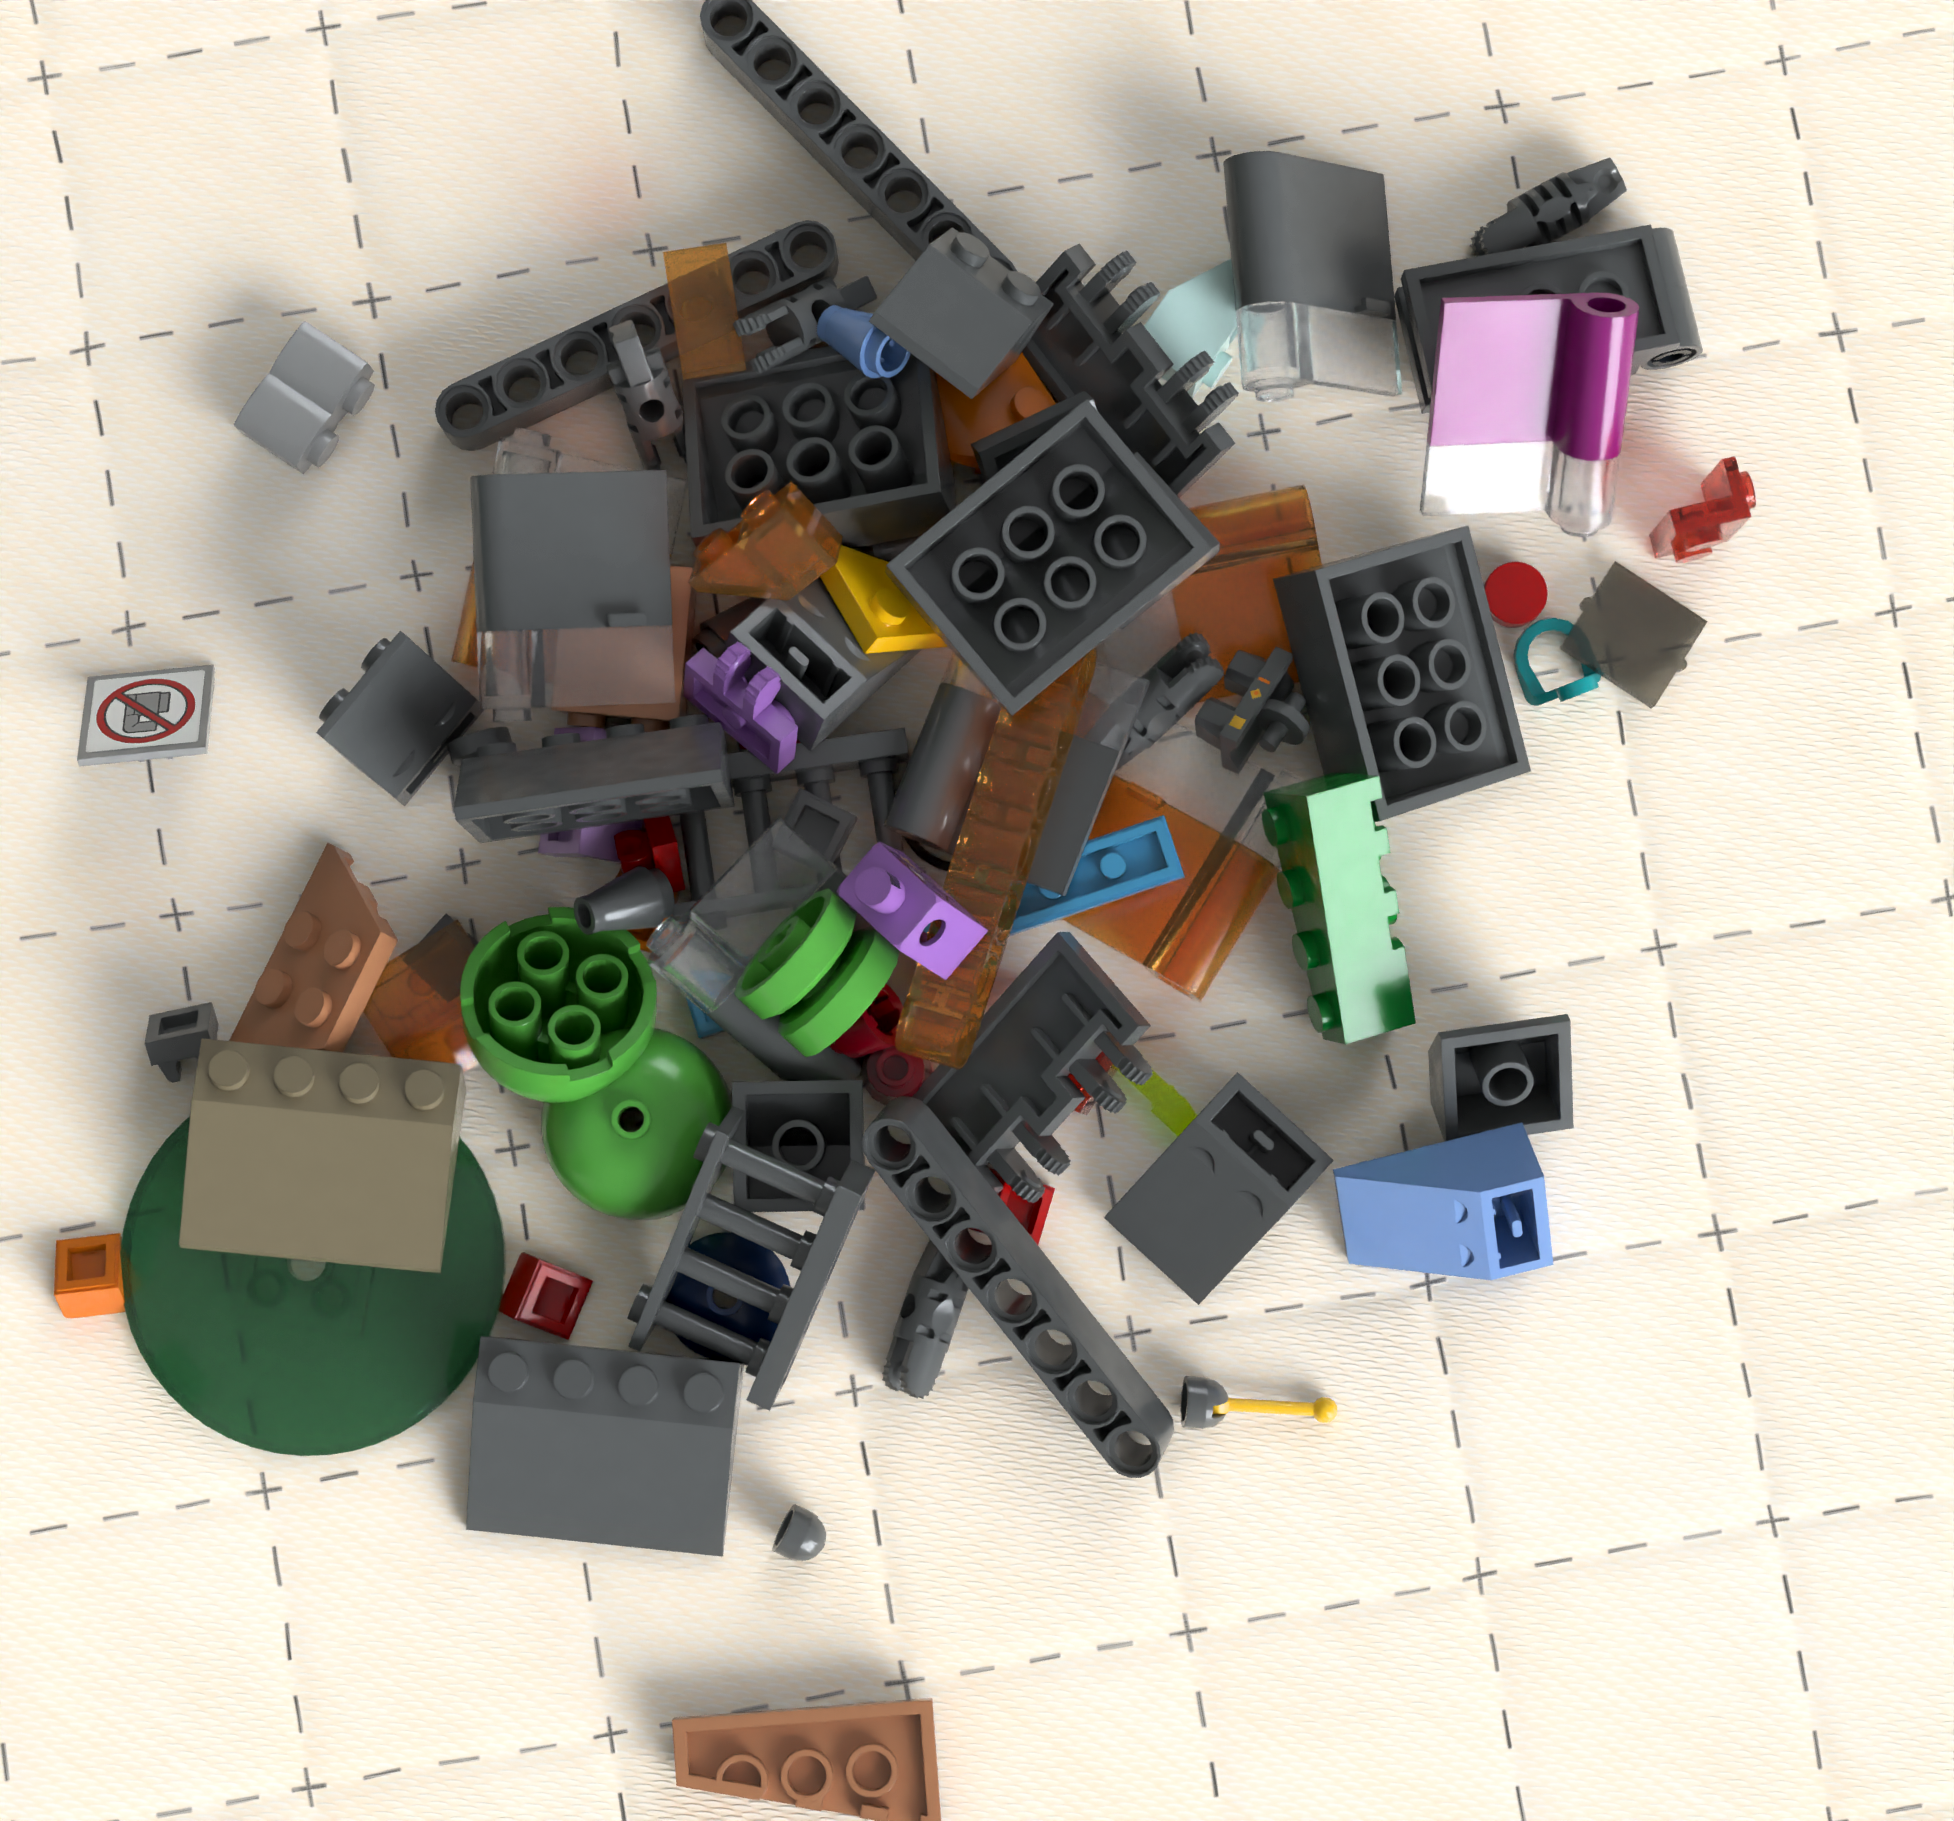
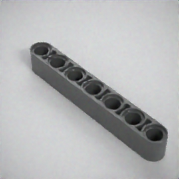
[700,0,1018,272]
[435,220,839,451]
[862,1096,1174,1478]

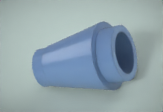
[817,305,911,378]

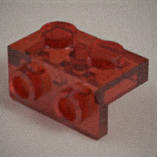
[1649,456,1756,563]

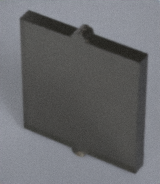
[1559,561,1708,709]

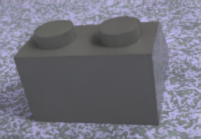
[869,227,1054,399]
[1428,1014,1574,1142]
[732,1080,866,1212]

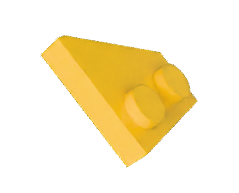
[809,540,948,654]

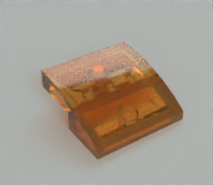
[363,919,478,1073]

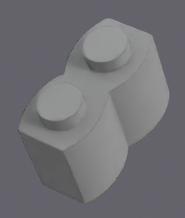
[234,321,375,474]

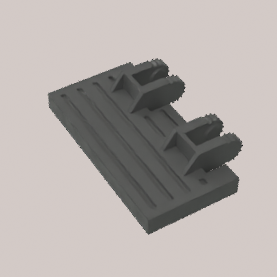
[1022,244,1239,498]
[912,932,1153,1203]

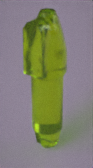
[1115,1067,1197,1136]

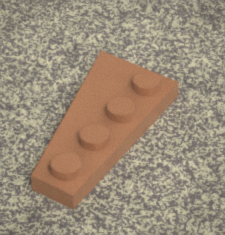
[672,1698,941,1821]

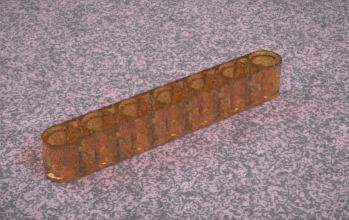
[895,647,1097,1070]

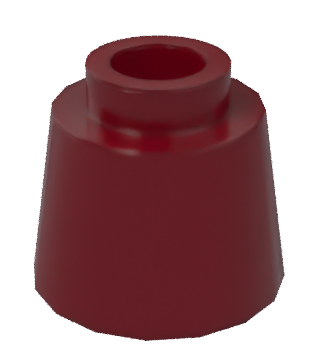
[829,984,908,1058]
[861,1038,932,1105]

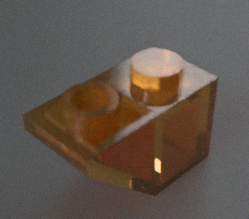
[689,481,843,601]

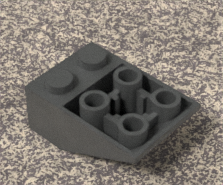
[722,567,922,751]
[316,631,485,806]
[1104,1072,1334,1305]

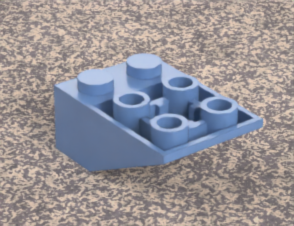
[1333,1122,1554,1280]

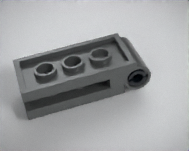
[1394,224,1703,414]

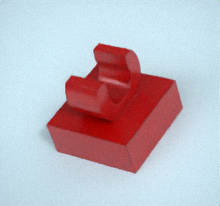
[614,816,685,892]

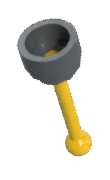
[1180,1376,1337,1429]

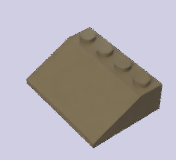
[179,1038,466,1273]

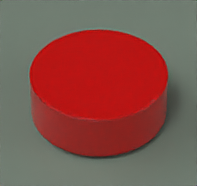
[1484,562,1548,628]

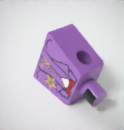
[836,842,989,980]

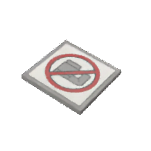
[77,664,215,767]

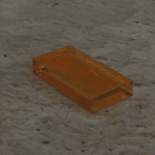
[663,243,746,380]

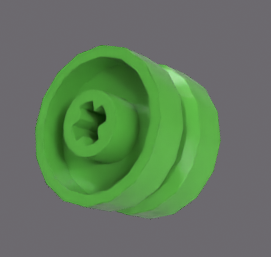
[734,888,900,1057]

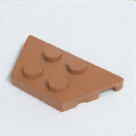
[229,843,398,1052]

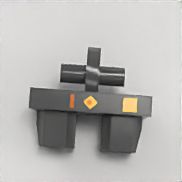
[1195,647,1310,775]

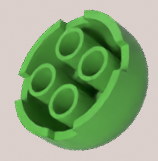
[460,907,657,1103]
[541,1027,732,1220]

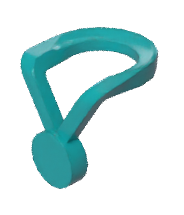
[1513,618,1601,706]

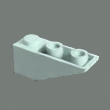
[1144,259,1263,398]

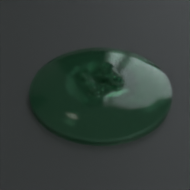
[120,1117,506,1456]

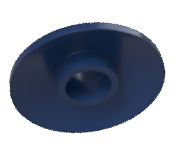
[667,1232,791,1361]

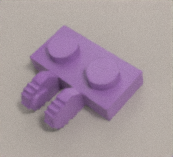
[683,641,798,774]

